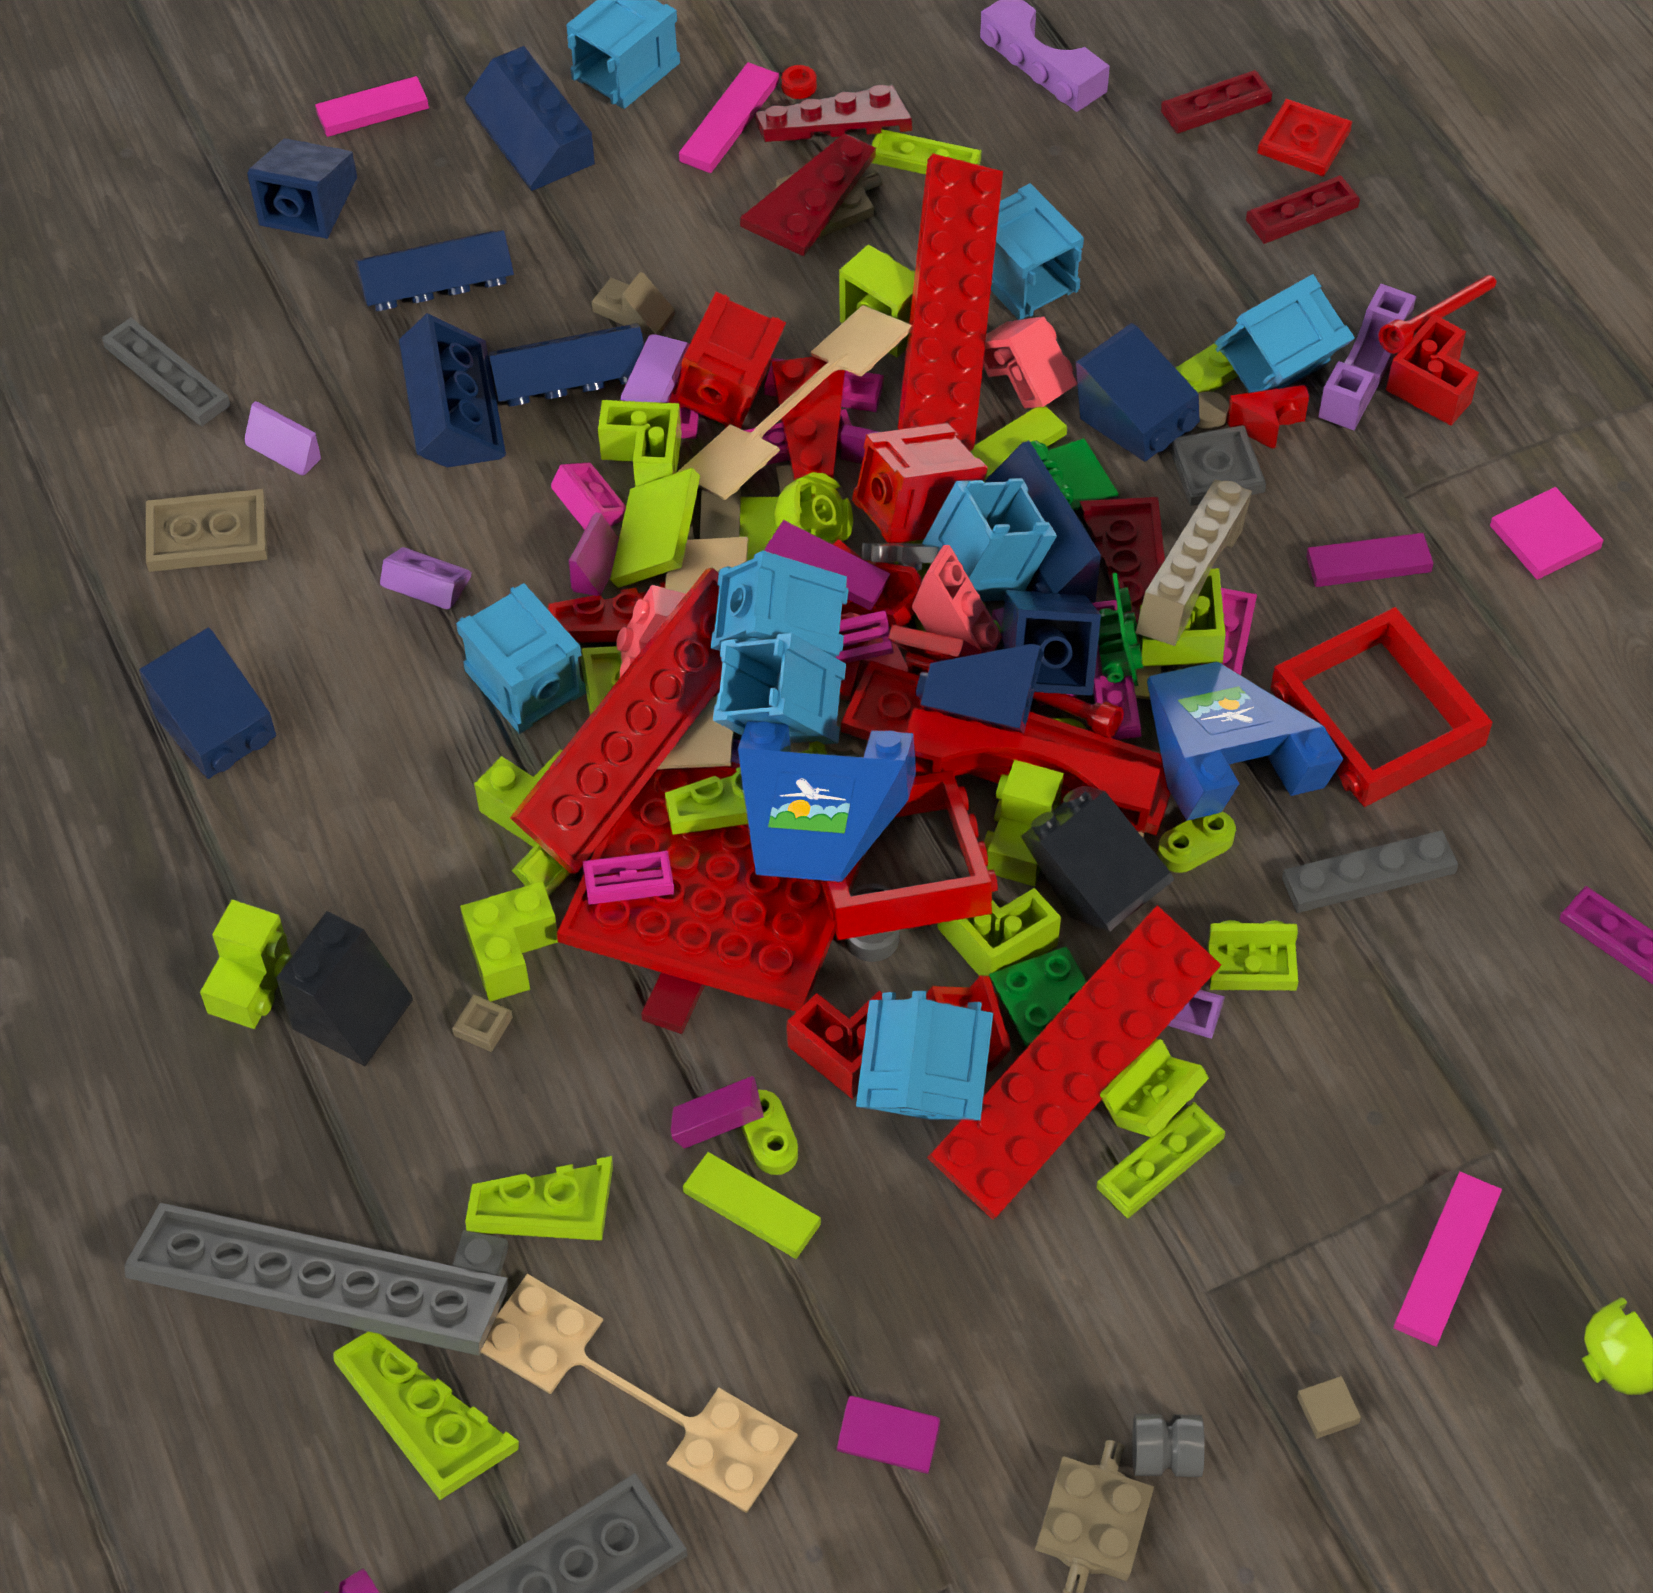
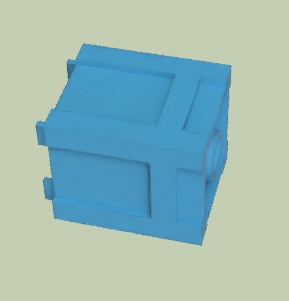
[566,0,680,109]
[991,183,1084,320]
[1215,274,1355,393]
[922,478,1057,602]
[711,551,849,657]
[456,583,586,734]
[713,633,846,744]
[856,991,993,1121]

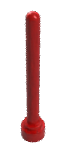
[1378,275,1496,354]
[1033,692,1124,738]

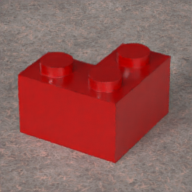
[1386,314,1479,426]
[787,991,883,1099]

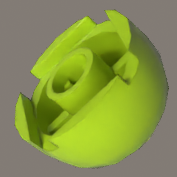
[774,472,854,544]
[1582,1297,1653,1395]

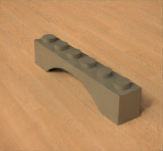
[1136,479,1252,646]

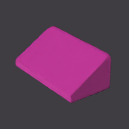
[551,463,626,530]

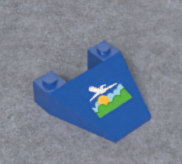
[1147,662,1343,821]
[738,721,916,882]

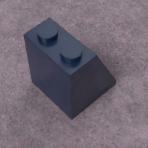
[247,138,357,239]
[1076,323,1200,462]
[1002,590,1101,695]
[139,627,276,779]
[916,644,1044,734]

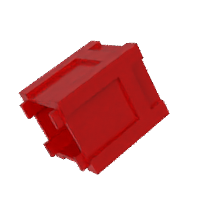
[669,292,786,429]
[852,423,988,543]

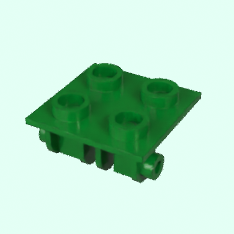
[1031,438,1118,511]
[1098,573,1144,686]
[988,946,1087,1046]

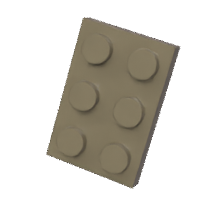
[146,489,268,572]

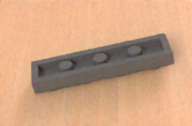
[102,317,231,427]
[1282,830,1458,913]

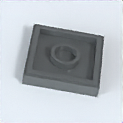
[1169,425,1266,506]

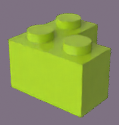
[598,400,682,487]
[1139,568,1226,666]
[474,749,563,847]
[984,760,1064,887]
[460,881,558,1001]
[938,888,1061,986]
[200,900,292,1029]

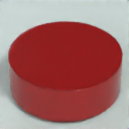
[781,65,817,99]

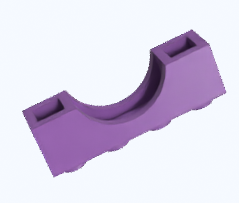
[980,0,1110,112]
[1318,284,1416,430]

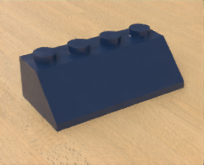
[465,46,595,191]
[354,230,514,311]
[399,313,506,468]
[489,323,644,407]
[985,440,1101,603]

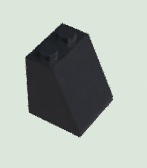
[1021,786,1175,931]
[276,911,413,1067]

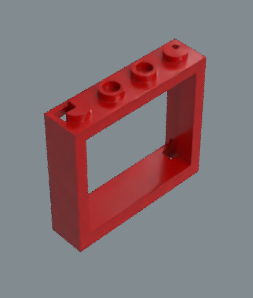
[1270,607,1493,808]
[821,771,998,940]

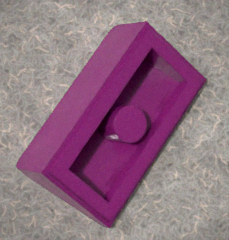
[569,513,619,596]
[671,1076,764,1149]
[837,1396,940,1474]

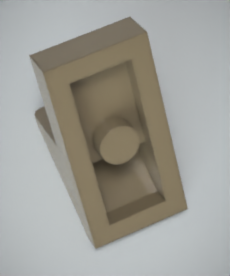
[591,272,675,336]

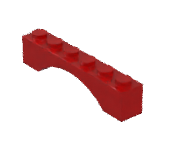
[906,708,1160,833]

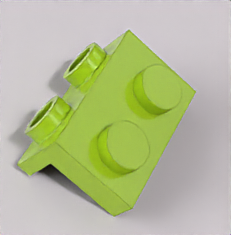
[1207,920,1298,991]
[1100,1038,1209,1138]

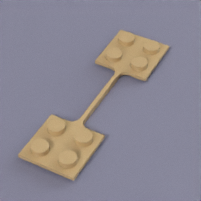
[677,305,912,500]
[657,537,749,769]
[481,1274,798,1513]

